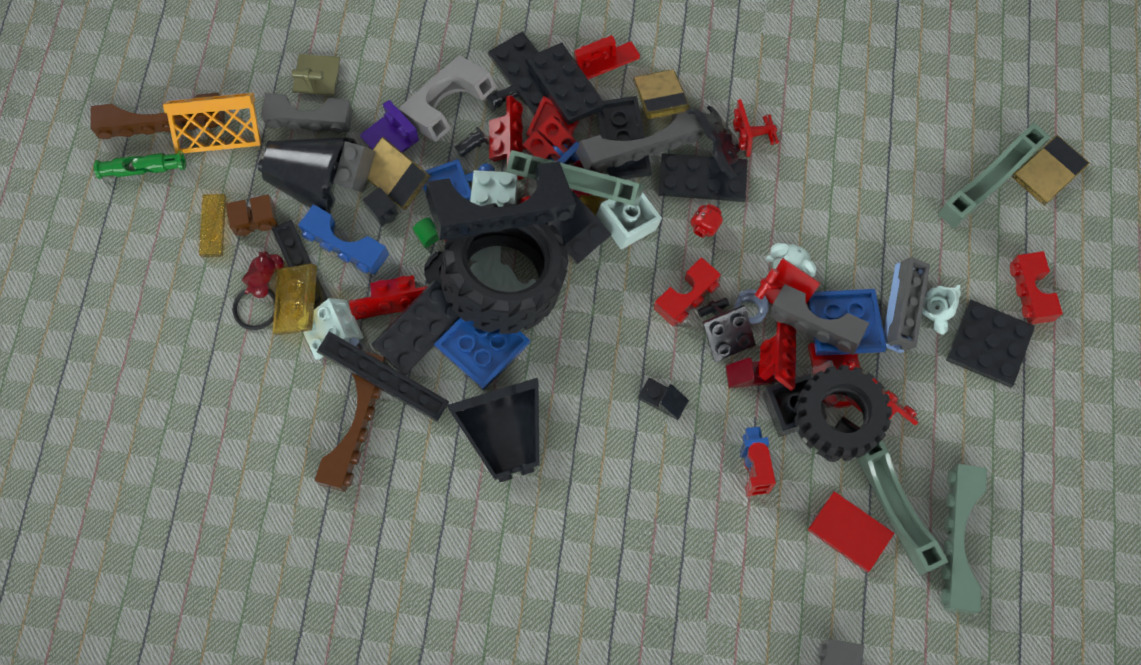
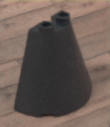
[258,137,357,214]
[447,378,540,482]

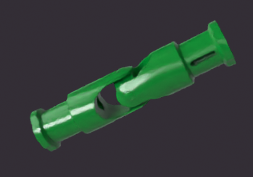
[94,151,186,179]

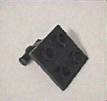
[697,297,756,362]

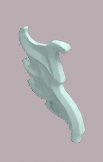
[470,246,536,292]

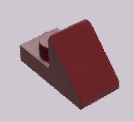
[725,357,775,388]

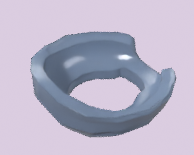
[734,289,769,324]

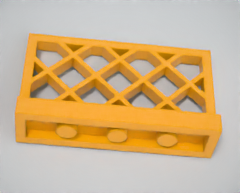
[163,92,262,154]

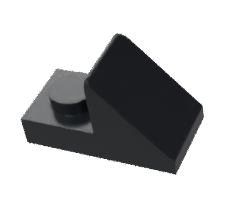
[638,378,689,420]

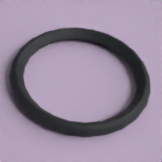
[232,288,279,330]

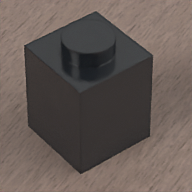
[362,187,399,227]

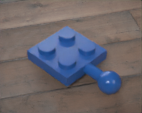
[421,159,495,201]

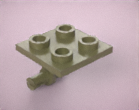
[292,54,341,96]

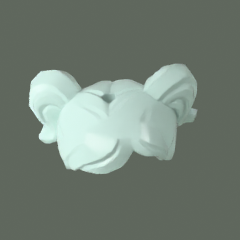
[766,243,816,277]
[922,285,961,335]

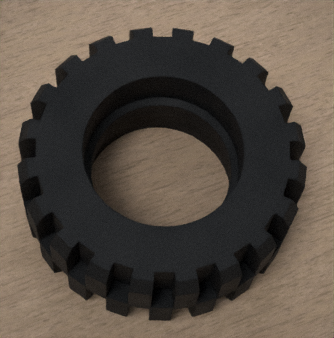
[794,365,892,461]

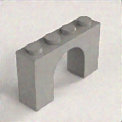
[398,55,497,142]

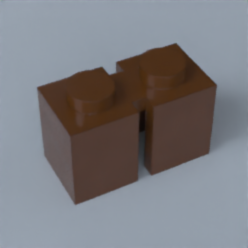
[226,194,278,236]

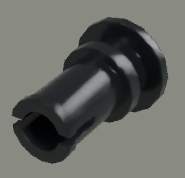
[485,85,519,111]
[454,127,489,157]

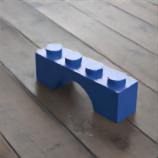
[298,204,389,276]

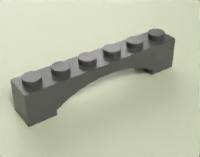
[576,109,704,173]

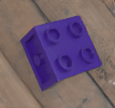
[360,100,419,154]

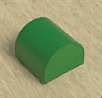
[413,217,439,249]

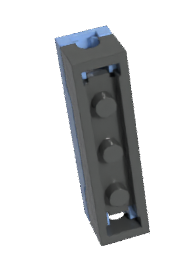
[883,257,930,353]

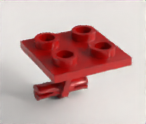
[733,99,779,157]
[754,258,821,305]

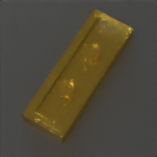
[199,194,226,257]

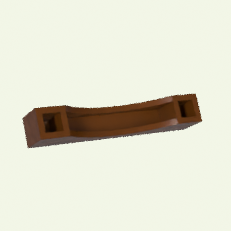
[90,92,225,139]
[314,351,389,492]

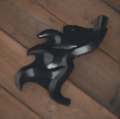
[686,105,740,181]

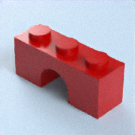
[1010,251,1063,325]
[654,257,721,327]

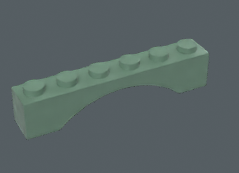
[938,123,1050,229]
[506,150,644,206]
[857,440,948,576]
[941,464,987,615]

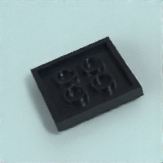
[946,299,1035,388]

